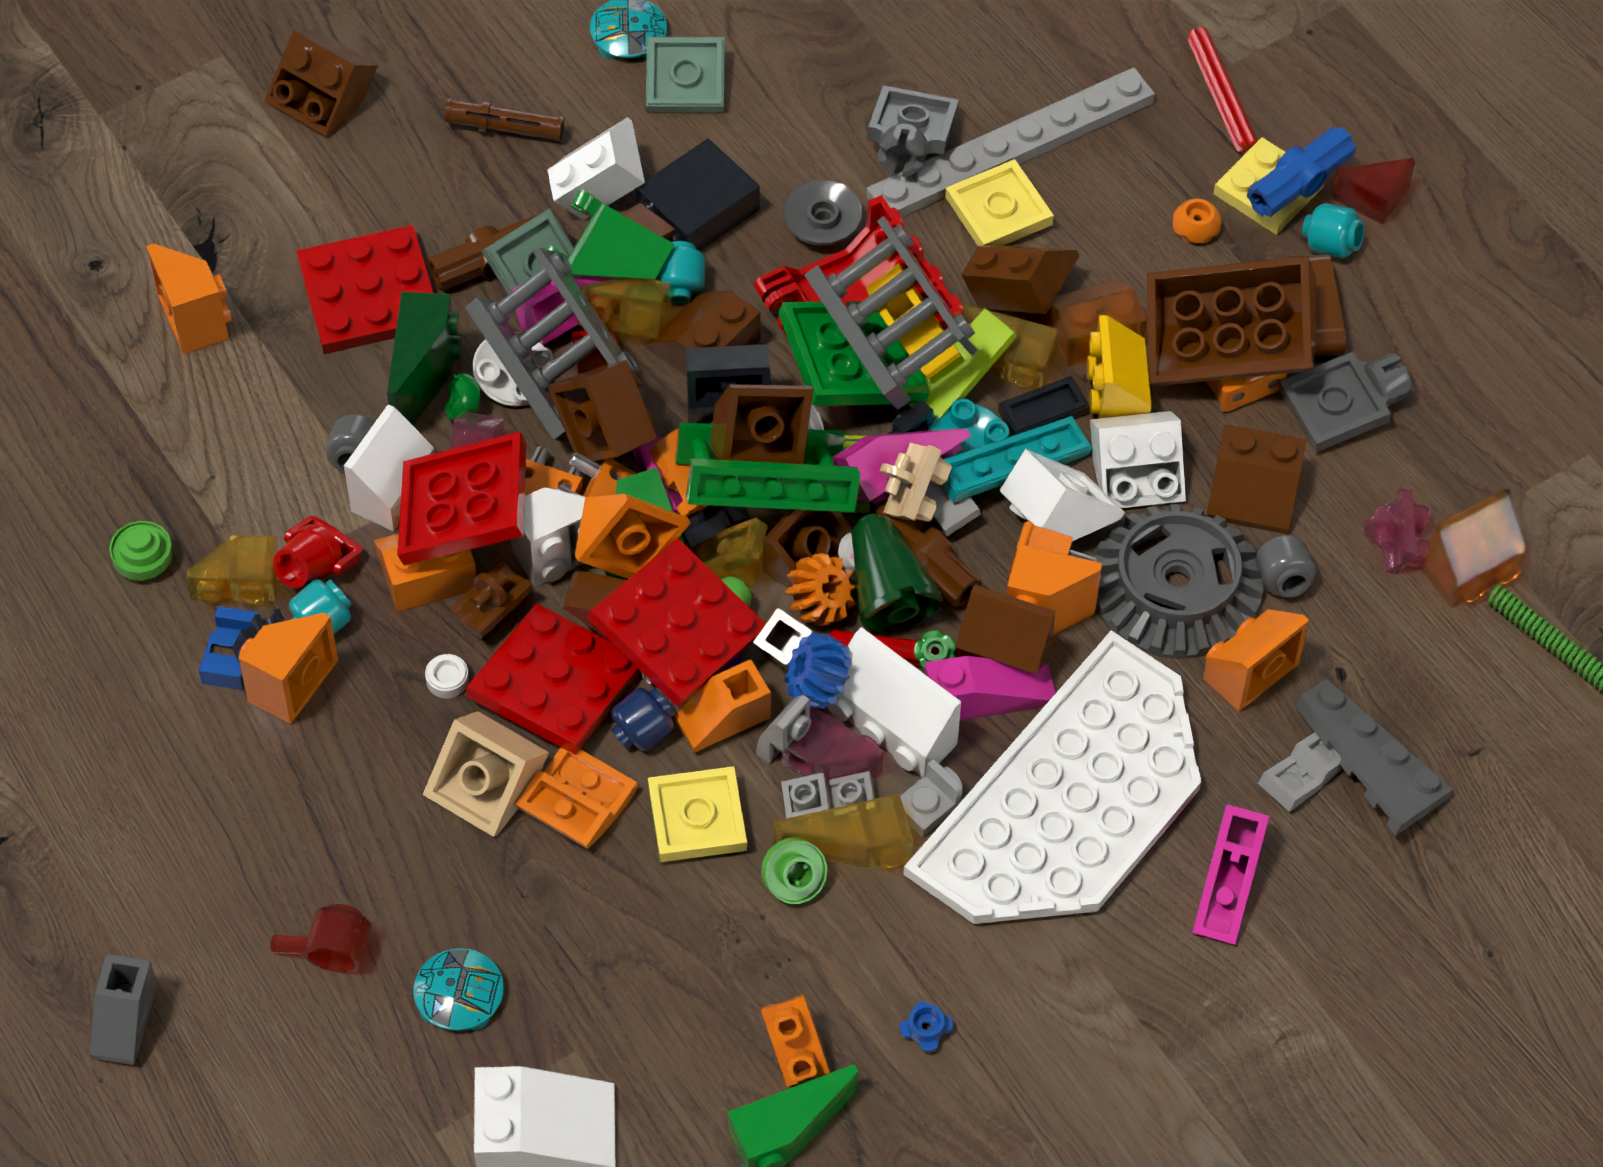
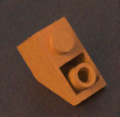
[674,659,771,753]

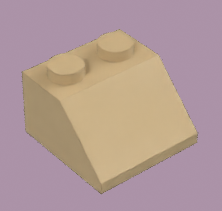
[423,711,549,837]

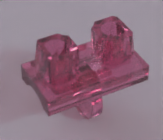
[1363,488,1433,574]

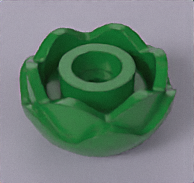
[445,373,480,424]

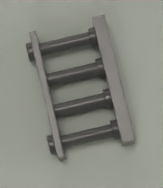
[805,216,978,409]
[465,248,644,442]

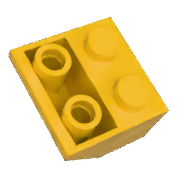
[1087,315,1151,419]

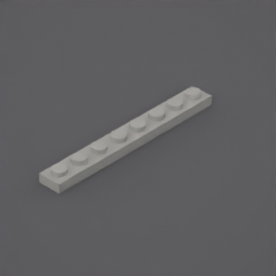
[866,67,1155,217]

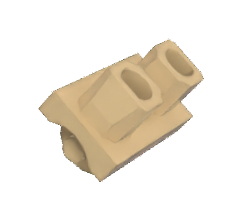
[879,443,952,521]

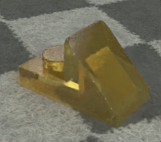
[695,517,768,588]

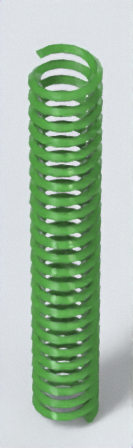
[1488,584,1603,692]

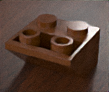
[264,30,378,136]

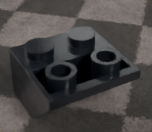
[685,344,771,424]

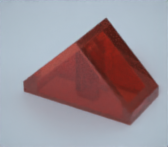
[1332,157,1415,224]

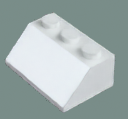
[827,627,961,777]

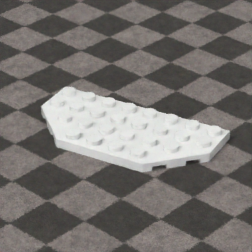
[904,630,1201,924]

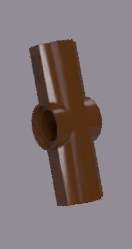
[427,215,538,291]
[875,502,982,608]

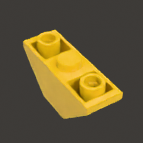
[866,264,961,379]

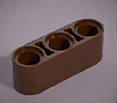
[1288,254,1346,357]

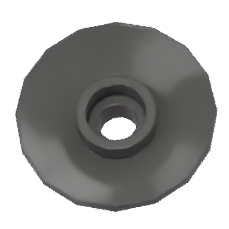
[784,180,862,245]

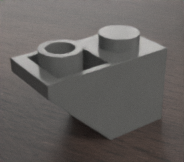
[89,954,157,1065]

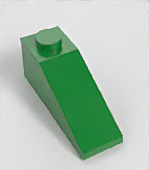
[728,1064,858,1167]

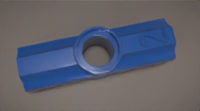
[1247,127,1356,217]

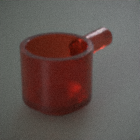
[270,904,371,974]

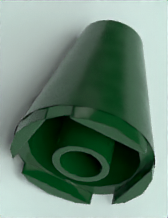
[851,514,943,636]

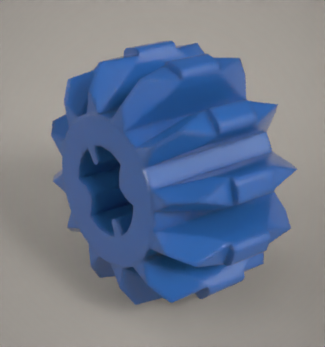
[784,633,852,709]

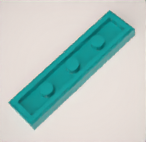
[942,416,1092,502]

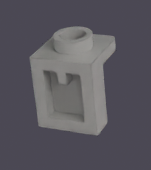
[893,759,963,838]

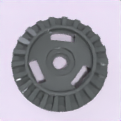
[1095,504,1264,659]

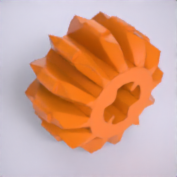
[784,553,857,626]

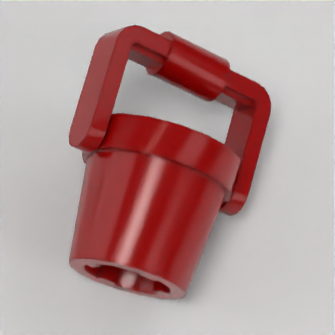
[273,516,363,588]

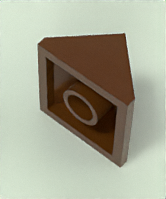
[763,509,853,588]
[956,584,1056,674]

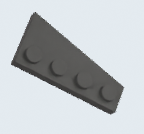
[1295,679,1453,836]

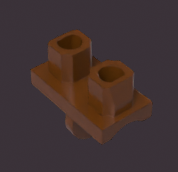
[449,560,533,640]

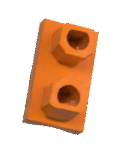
[761,994,830,1087]

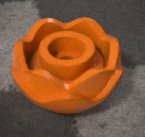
[1173,198,1221,244]

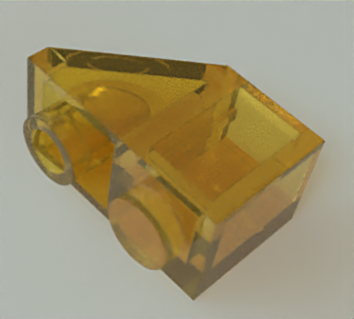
[579,278,671,339]
[186,535,278,604]

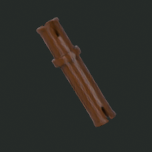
[444,98,565,142]

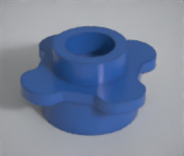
[899,1002,953,1052]

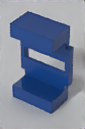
[199,606,259,690]

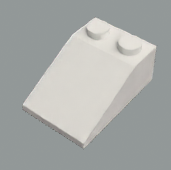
[474,1066,615,1167]

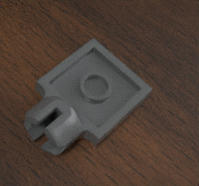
[867,85,959,177]
[1279,352,1412,452]

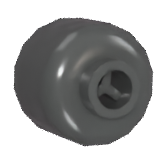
[326,414,375,474]
[1255,535,1316,597]

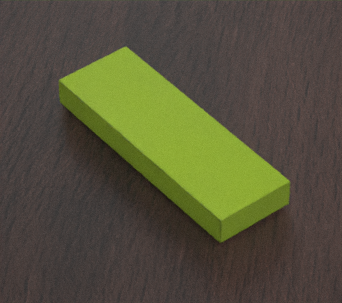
[908,308,1017,420]

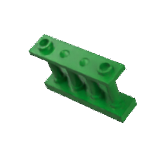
[675,422,861,512]

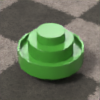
[109,521,173,581]
[761,838,828,904]

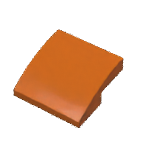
[515,747,639,849]

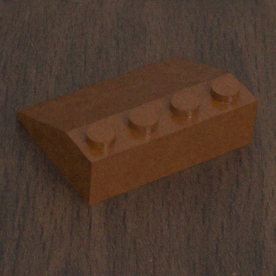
[1147,256,1317,387]

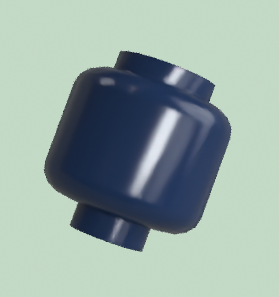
[611,688,676,752]

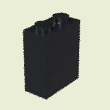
[635,138,760,251]

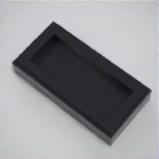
[998,376,1090,436]

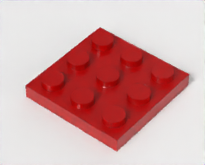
[296,225,433,355]
[397,432,527,566]
[587,538,766,707]
[466,603,642,755]

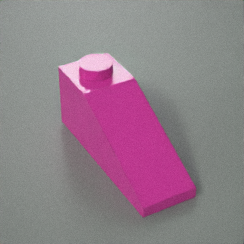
[924,656,1056,720]
[1192,804,1270,945]

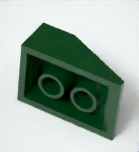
[387,291,462,425]

